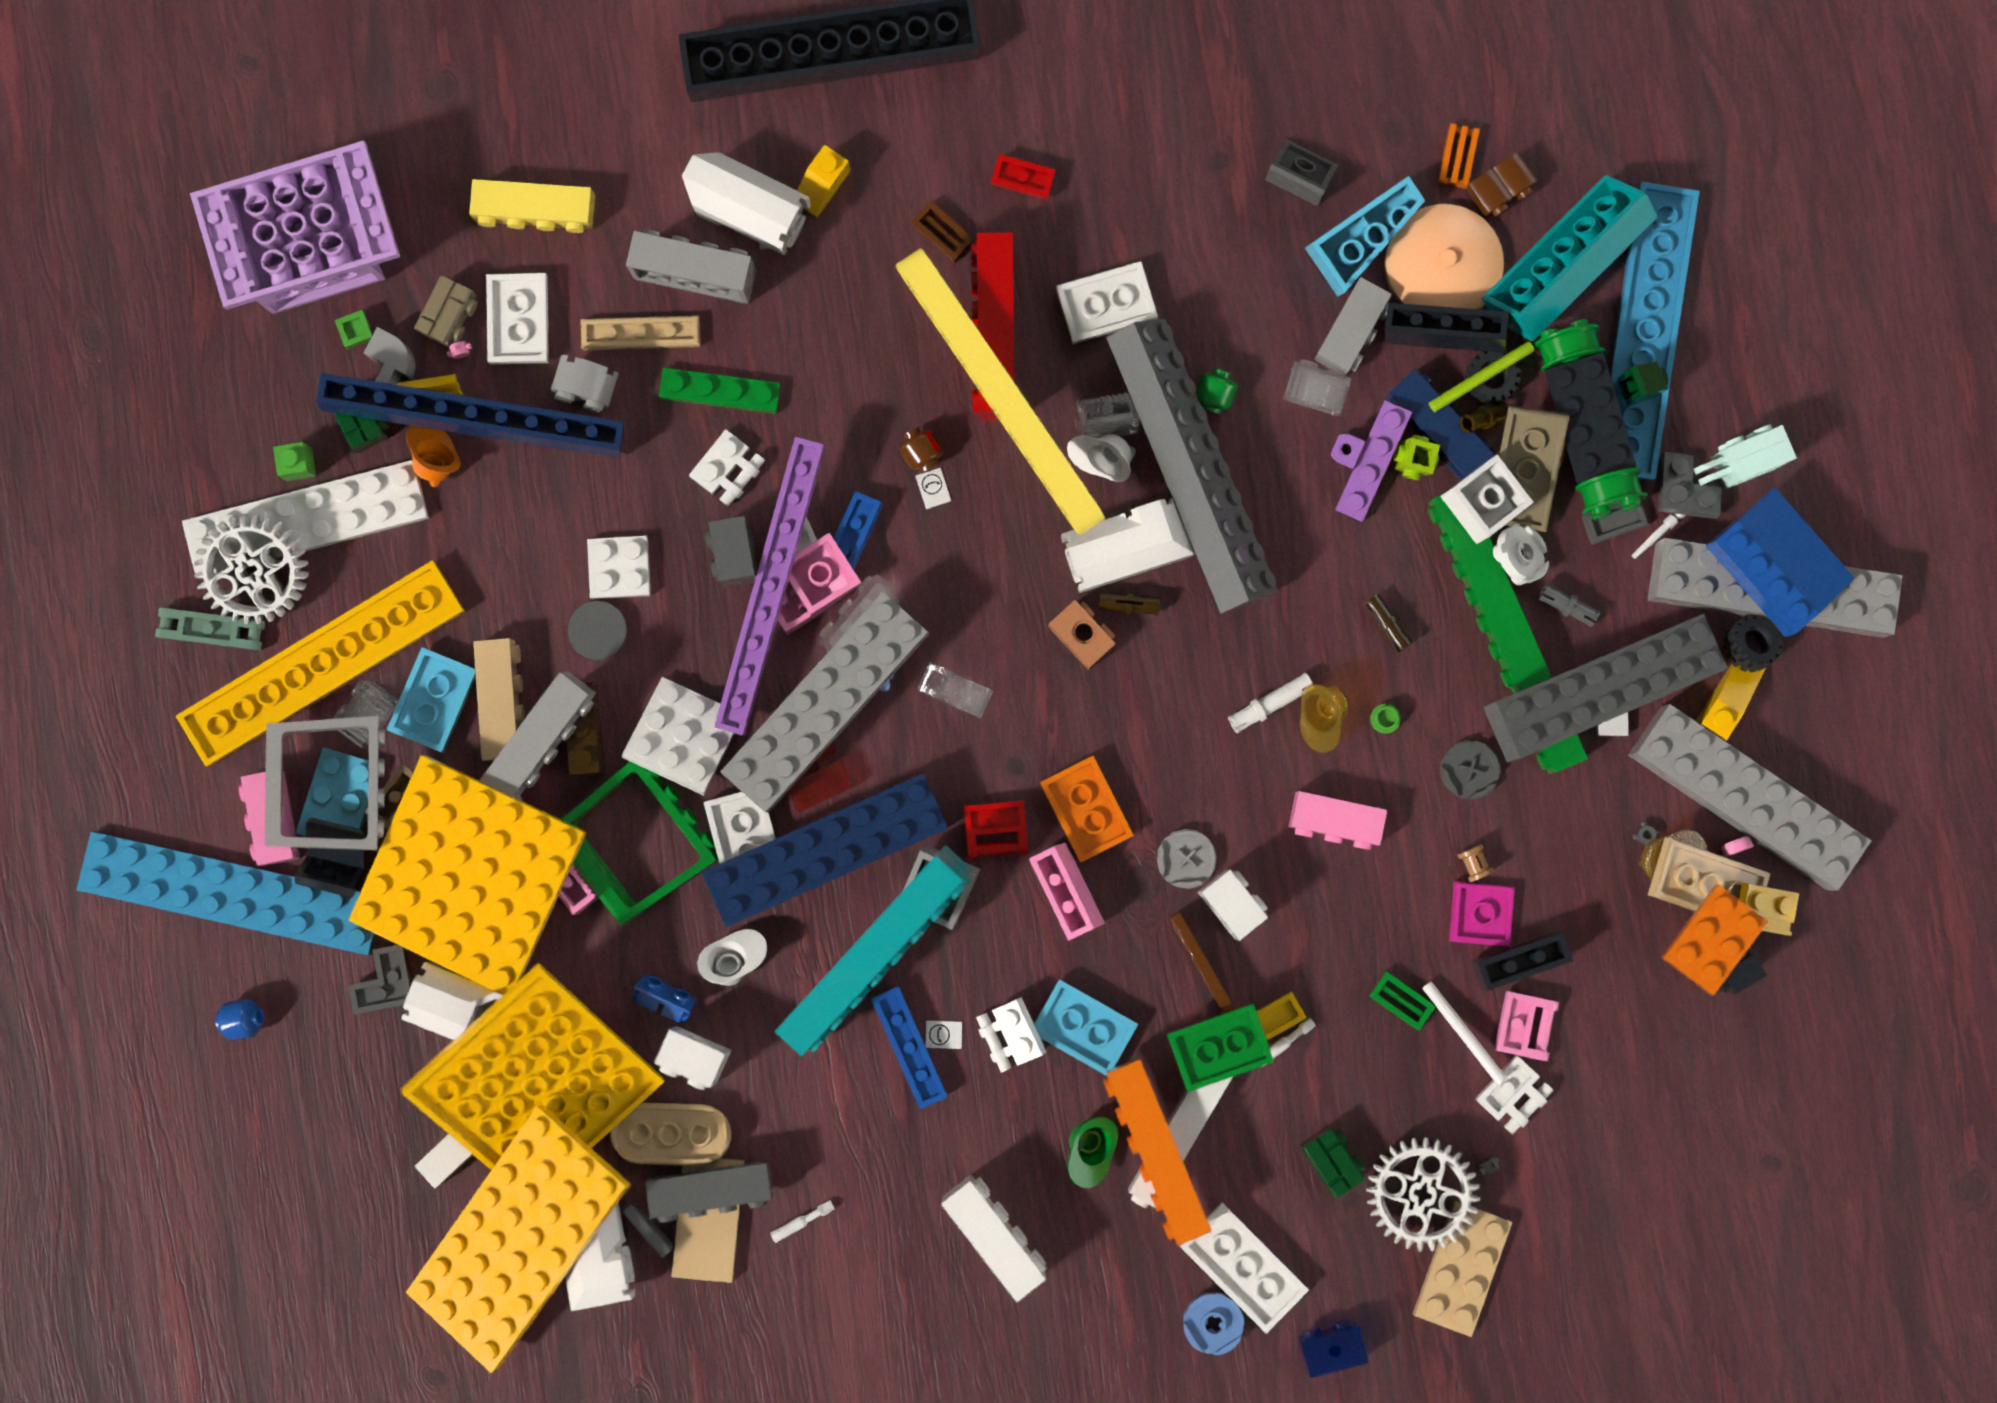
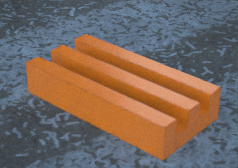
[1437,123,1480,189]

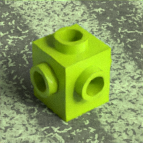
[1393,435,1440,480]

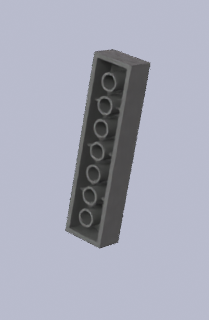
[1483,614,1728,763]

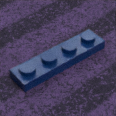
[871,986,948,1109]

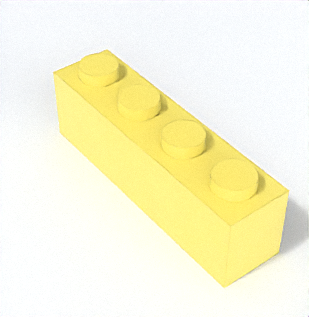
[469,179,595,233]

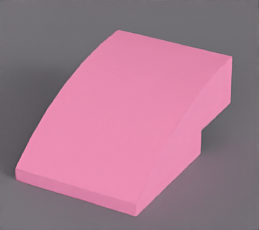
[777,533,861,636]

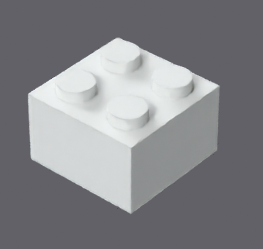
[1440,454,1534,544]
[1197,870,1268,940]
[655,1026,731,1090]

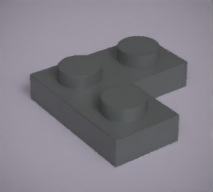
[1658,452,1722,519]
[348,945,412,1015]

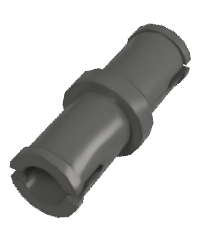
[1538,583,1600,627]

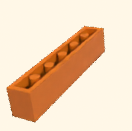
[1103,1058,1212,1246]

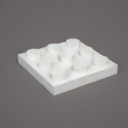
[622,677,735,796]

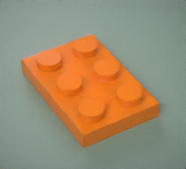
[1040,756,1134,863]
[1661,884,1768,995]

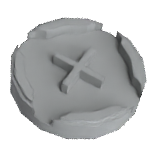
[1156,829,1217,889]

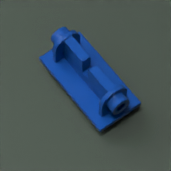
[632,974,698,1023]

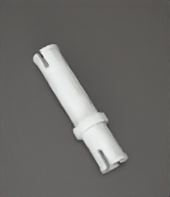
[1228,673,1315,733]

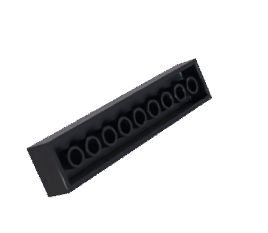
[678,0,981,102]

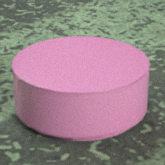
[1721,836,1754,857]

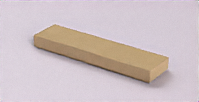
[581,316,701,350]

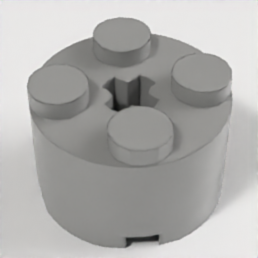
[551,355,619,413]

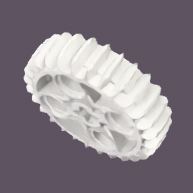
[194,514,309,624]
[1366,1138,1480,1251]

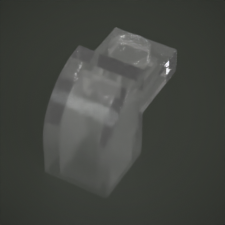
[917,662,993,719]

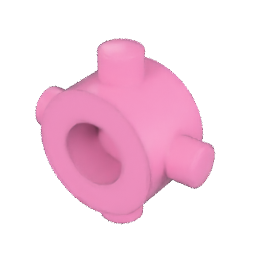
[447,341,472,359]

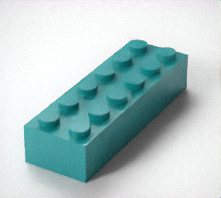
[1481,175,1657,342]

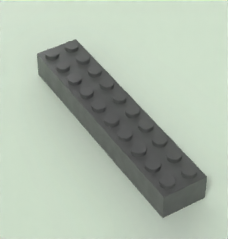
[1106,319,1278,614]

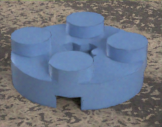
[1183,1292,1244,1355]

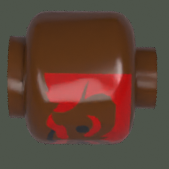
[899,427,943,473]

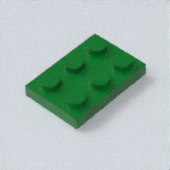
[1167,1003,1274,1092]

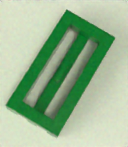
[1368,971,1436,1031]

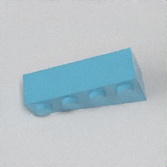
[1305,176,1425,297]

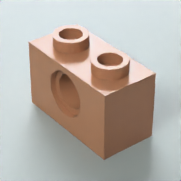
[1048,600,1116,670]

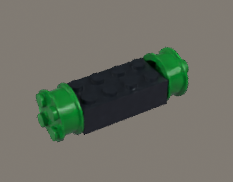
[1534,319,1648,520]

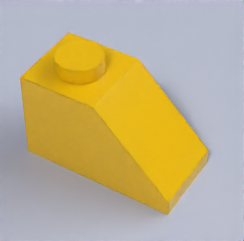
[797,144,851,218]

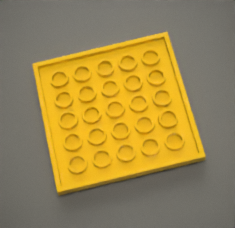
[348,755,587,995]
[401,963,664,1170]

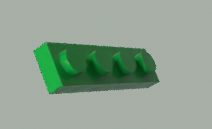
[659,368,781,414]

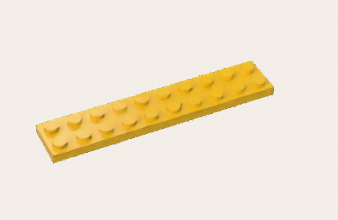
[176,560,465,767]

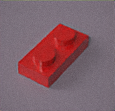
[991,154,1056,200]

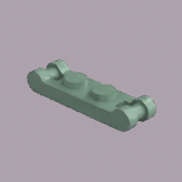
[155,608,265,651]

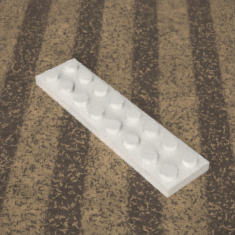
[182,460,429,579]

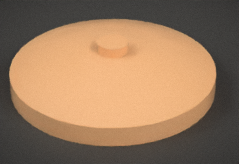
[1384,204,1504,309]

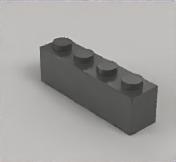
[645,1160,774,1222]

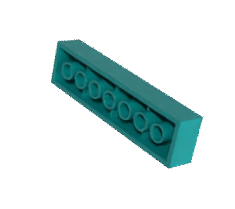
[775,845,972,1057]

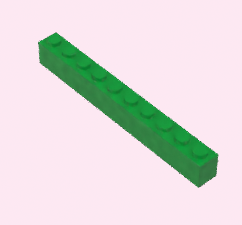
[1428,494,1588,774]

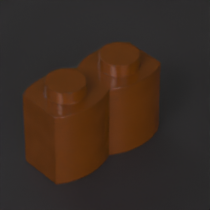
[1466,152,1538,218]

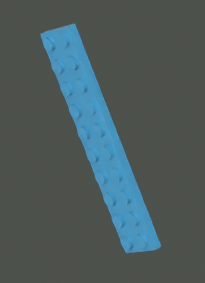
[1609,181,1700,482]
[76,832,376,955]

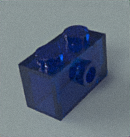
[1297,1320,1369,1379]

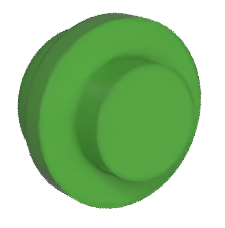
[1370,704,1401,734]

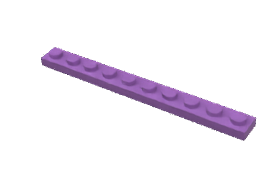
[714,437,826,736]

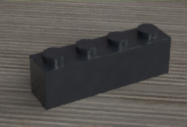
[1385,303,1509,353]

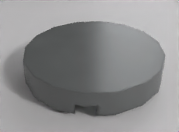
[567,601,628,661]
[1440,740,1501,800]

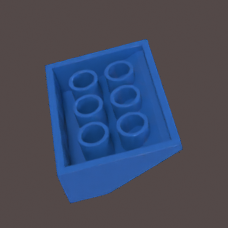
[1705,487,1854,637]

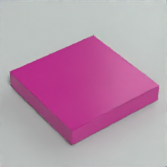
[1449,882,1515,947]

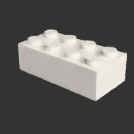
[941,1174,1047,1302]

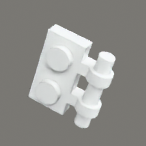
[689,429,765,507]
[976,997,1046,1072]
[1475,1055,1554,1135]

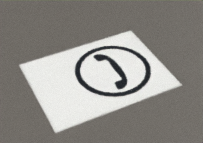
[915,468,951,509]
[926,1021,962,1049]

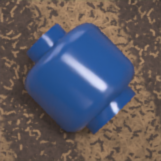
[215,999,264,1040]

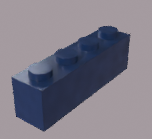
[1385,369,1495,480]

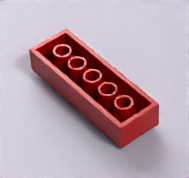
[971,232,1014,422]

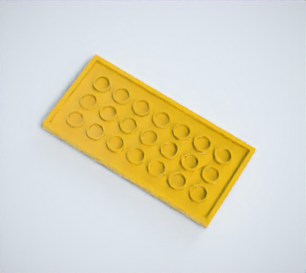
[406,1105,631,1373]

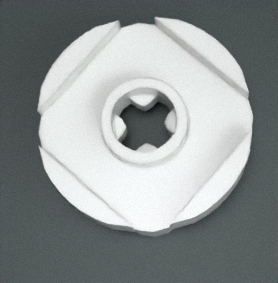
[1493,524,1549,585]

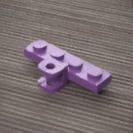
[1331,400,1412,522]

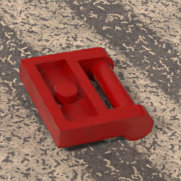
[964,801,1028,860]

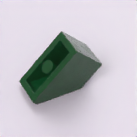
[1617,361,1668,406]

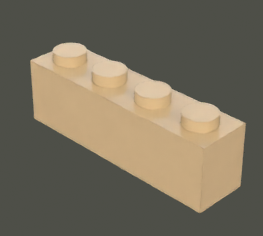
[473,638,525,762]

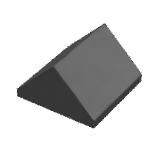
[1265,139,1338,206]

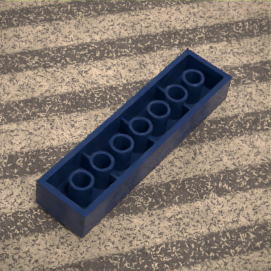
[701,773,948,928]

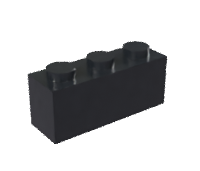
[1471,932,1573,991]

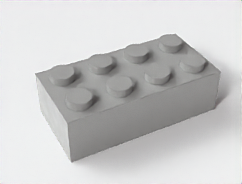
[626,229,756,304]

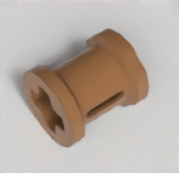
[1457,844,1494,882]

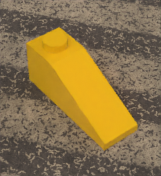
[1695,662,1766,741]

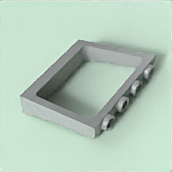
[265,716,385,850]

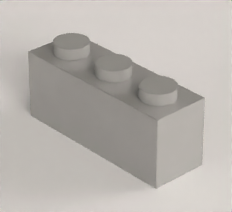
[1314,277,1391,377]

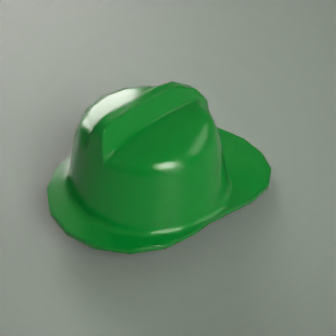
[1068,1117,1118,1188]

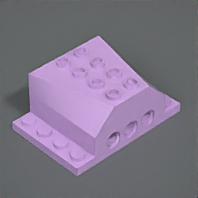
[190,140,400,314]

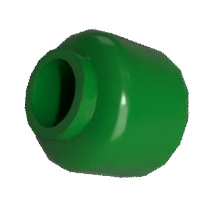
[1196,368,1238,414]

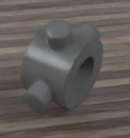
[1633,822,1660,848]
[1478,1156,1500,1176]

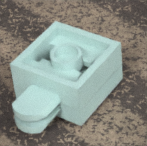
[1693,424,1797,490]

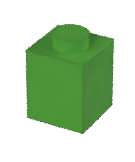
[273,442,316,481]

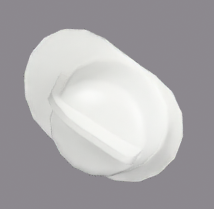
[1067,434,1136,482]
[697,929,768,986]

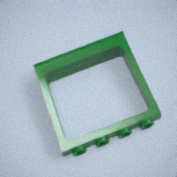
[561,762,719,926]

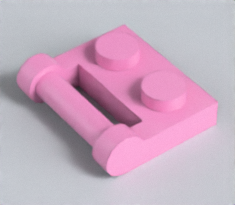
[1494,991,1560,1061]

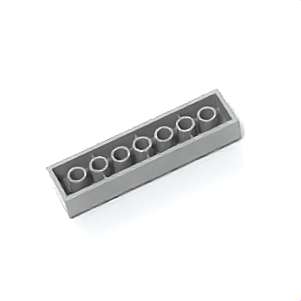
[1647,538,1903,638]
[721,592,929,813]
[1628,704,1871,891]

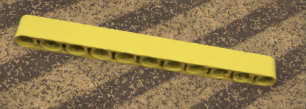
[895,248,1105,536]

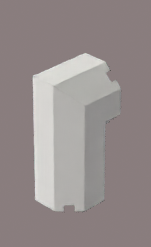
[682,152,811,255]
[1061,498,1194,593]
[402,962,503,1040]
[565,1203,635,1311]

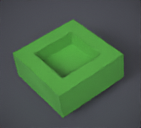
[334,310,373,350]

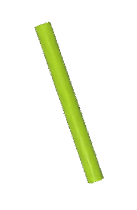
[1429,341,1534,412]

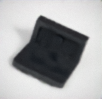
[295,818,366,898]

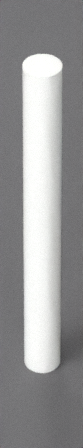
[1422,981,1507,1085]

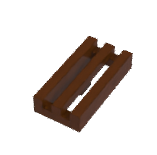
[911,200,974,263]

